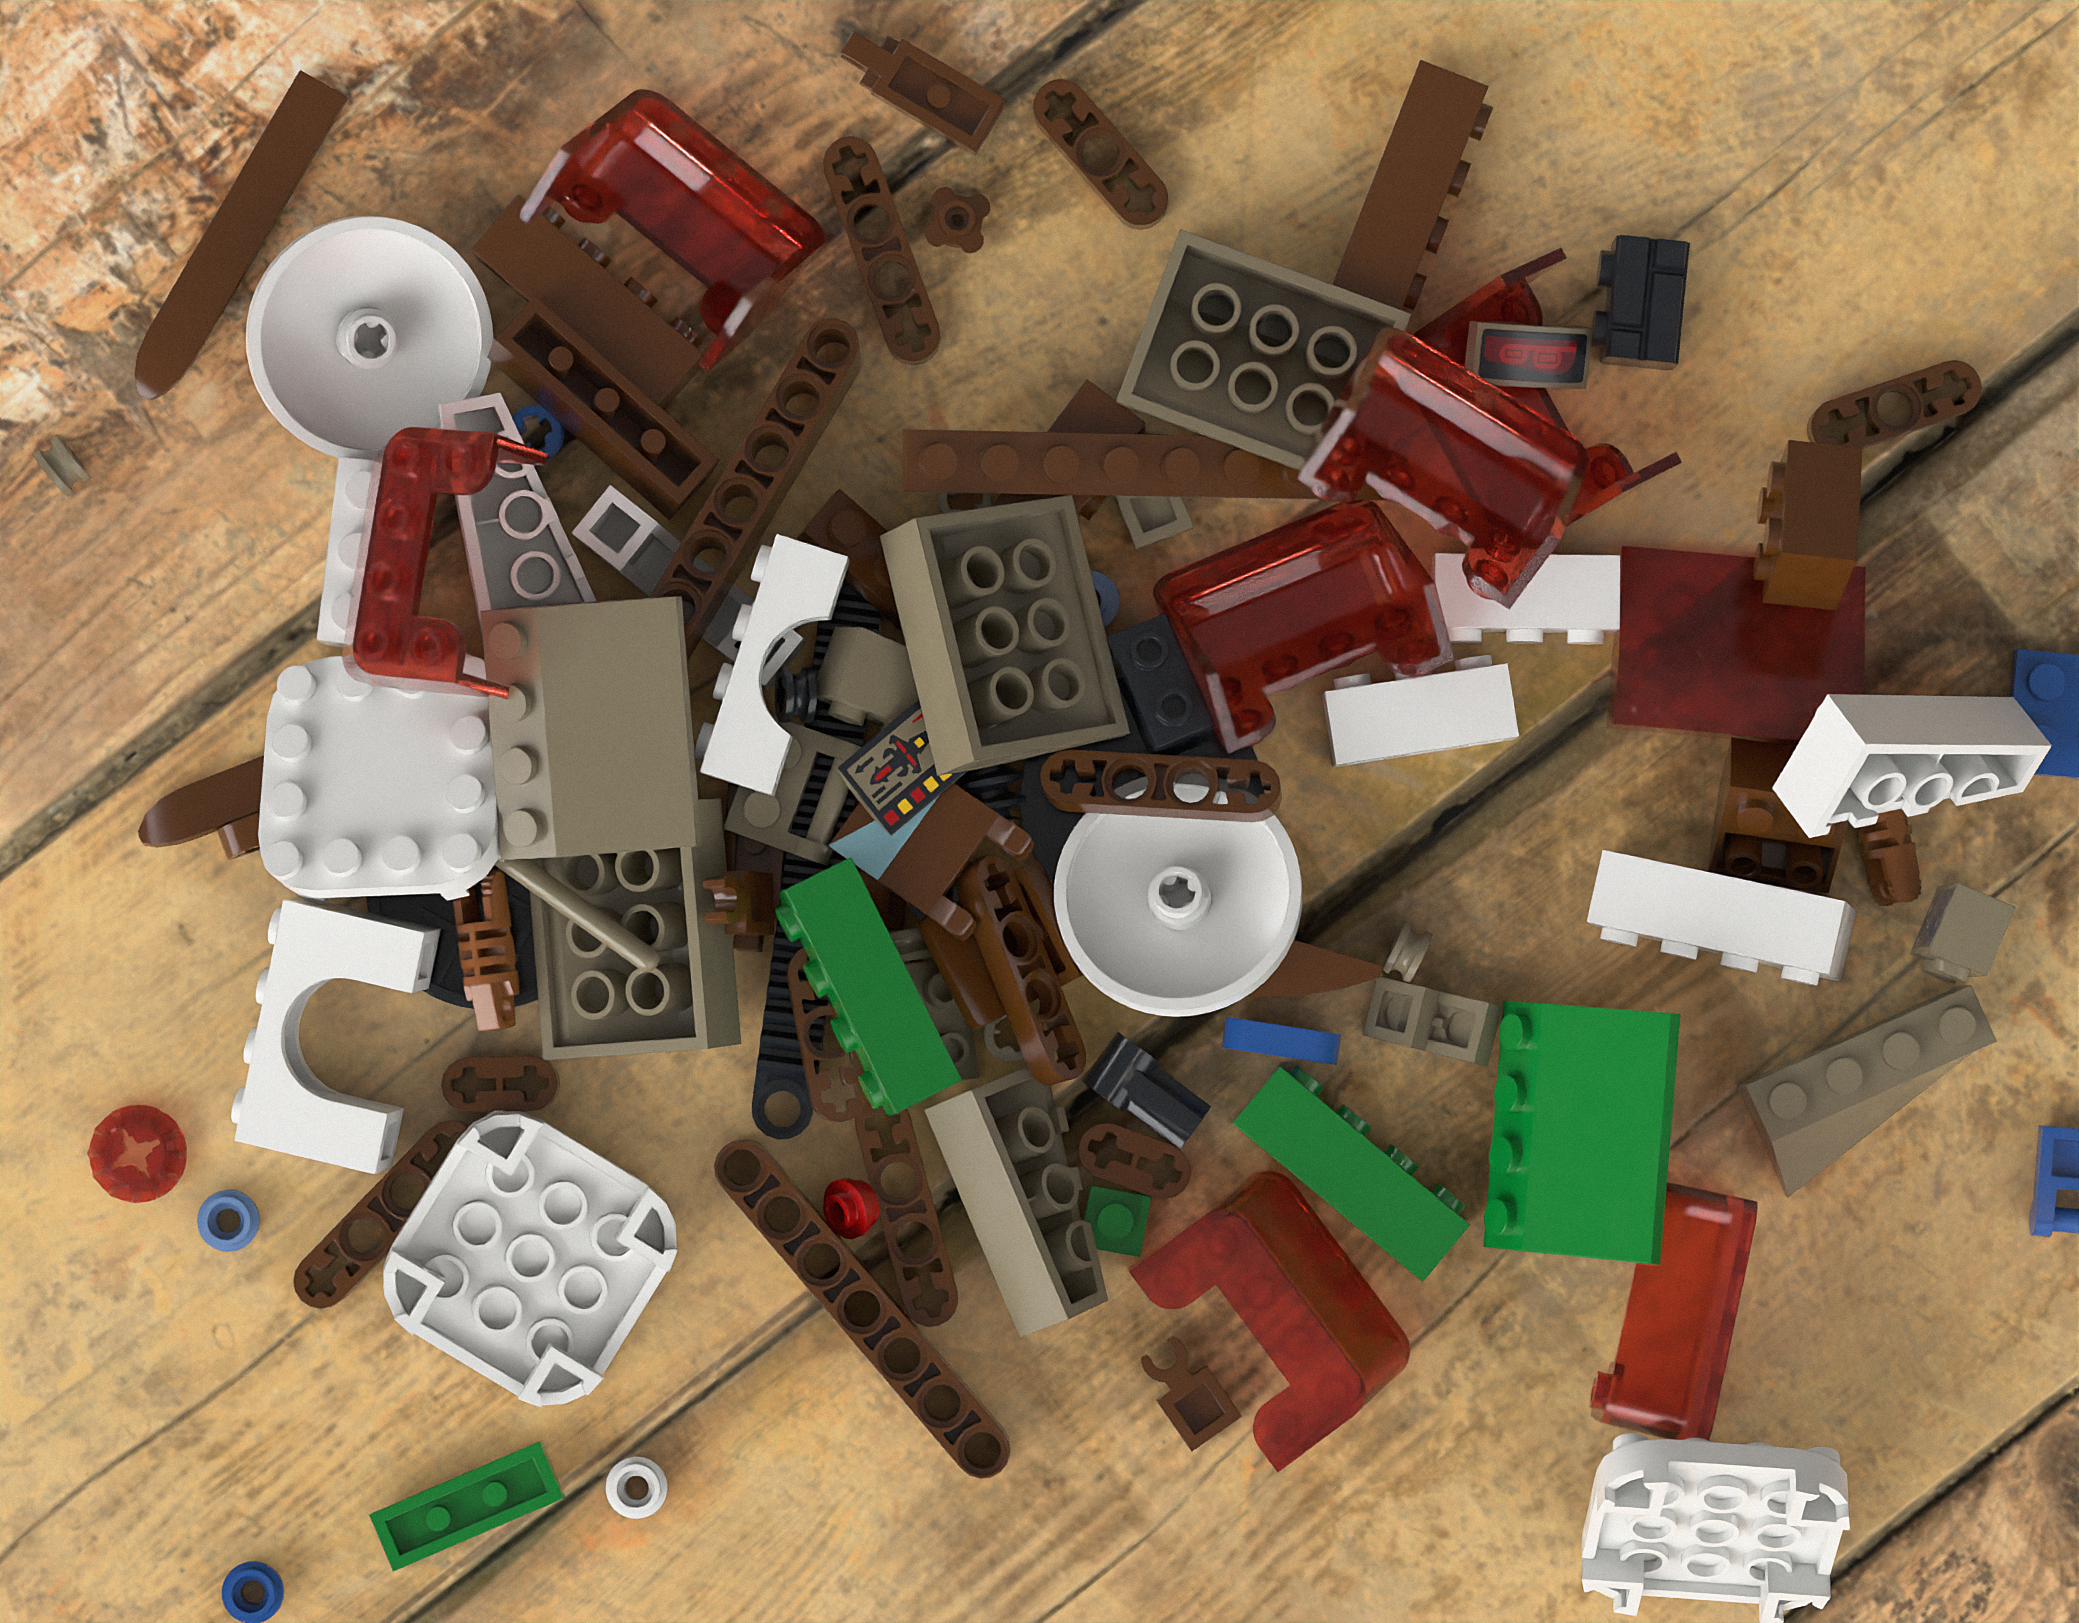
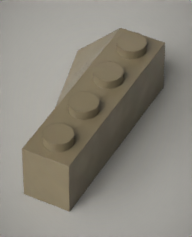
[1737,985,1997,1197]
[924,1067,1108,1337]

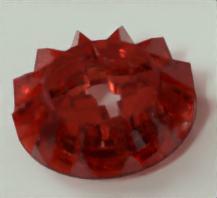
[87,1105,187,1203]

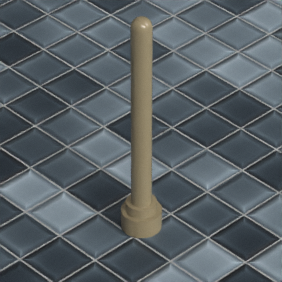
[494,859,659,972]

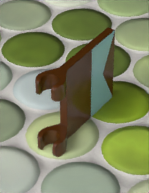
[828,783,1035,941]

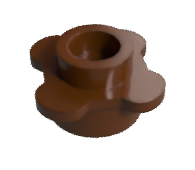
[924,187,990,254]

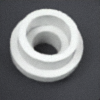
[606,1456,668,1519]

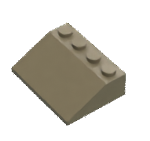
[1116,229,1411,488]
[880,495,1130,776]
[480,596,702,860]
[529,798,741,1060]

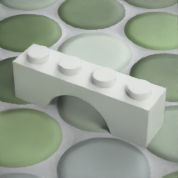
[572,485,806,691]
[694,534,850,796]

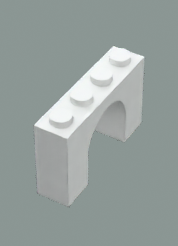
[231,897,441,1174]

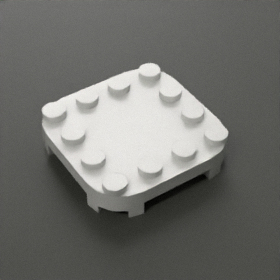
[258,651,505,905]
[383,1110,678,1407]
[1582,1433,1850,1623]

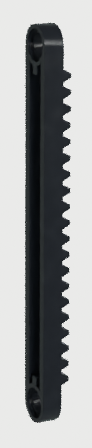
[752,581,882,1140]

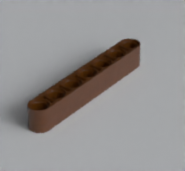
[649,318,861,662]
[714,1139,1011,1479]

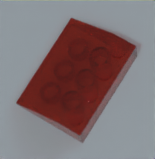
[1606,546,1866,745]

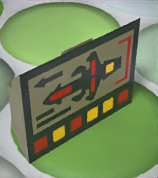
[838,700,969,836]

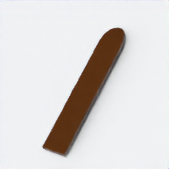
[134,70,348,400]
[138,756,264,848]

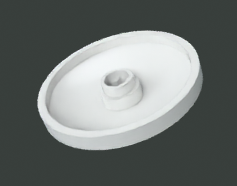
[246,216,494,462]
[1054,773,1303,1017]

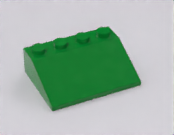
[1483,1001,1680,1265]

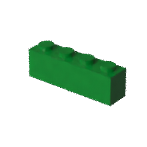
[775,857,962,1116]
[1231,1065,1470,1282]

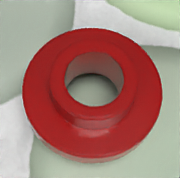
[823,1178,880,1239]

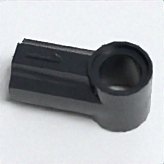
[1081,1032,1212,1149]

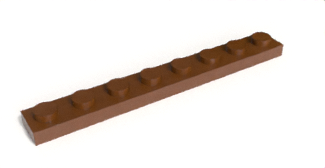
[902,429,1389,501]

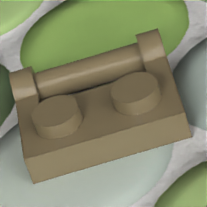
[723,715,862,866]

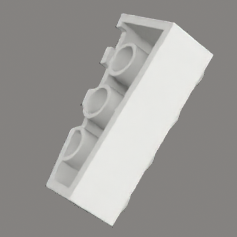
[437,393,596,639]
[1772,694,2052,838]
[1587,850,1857,986]

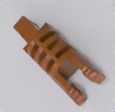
[1857,808,1922,906]
[452,869,519,1031]

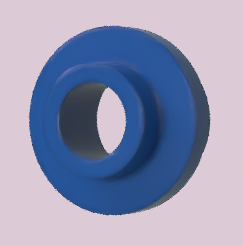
[222,1561,284,1623]

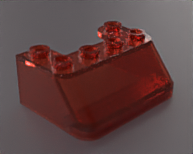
[1297,327,1589,610]
[342,427,547,700]
[1153,500,1455,753]
[1128,1171,1410,1472]

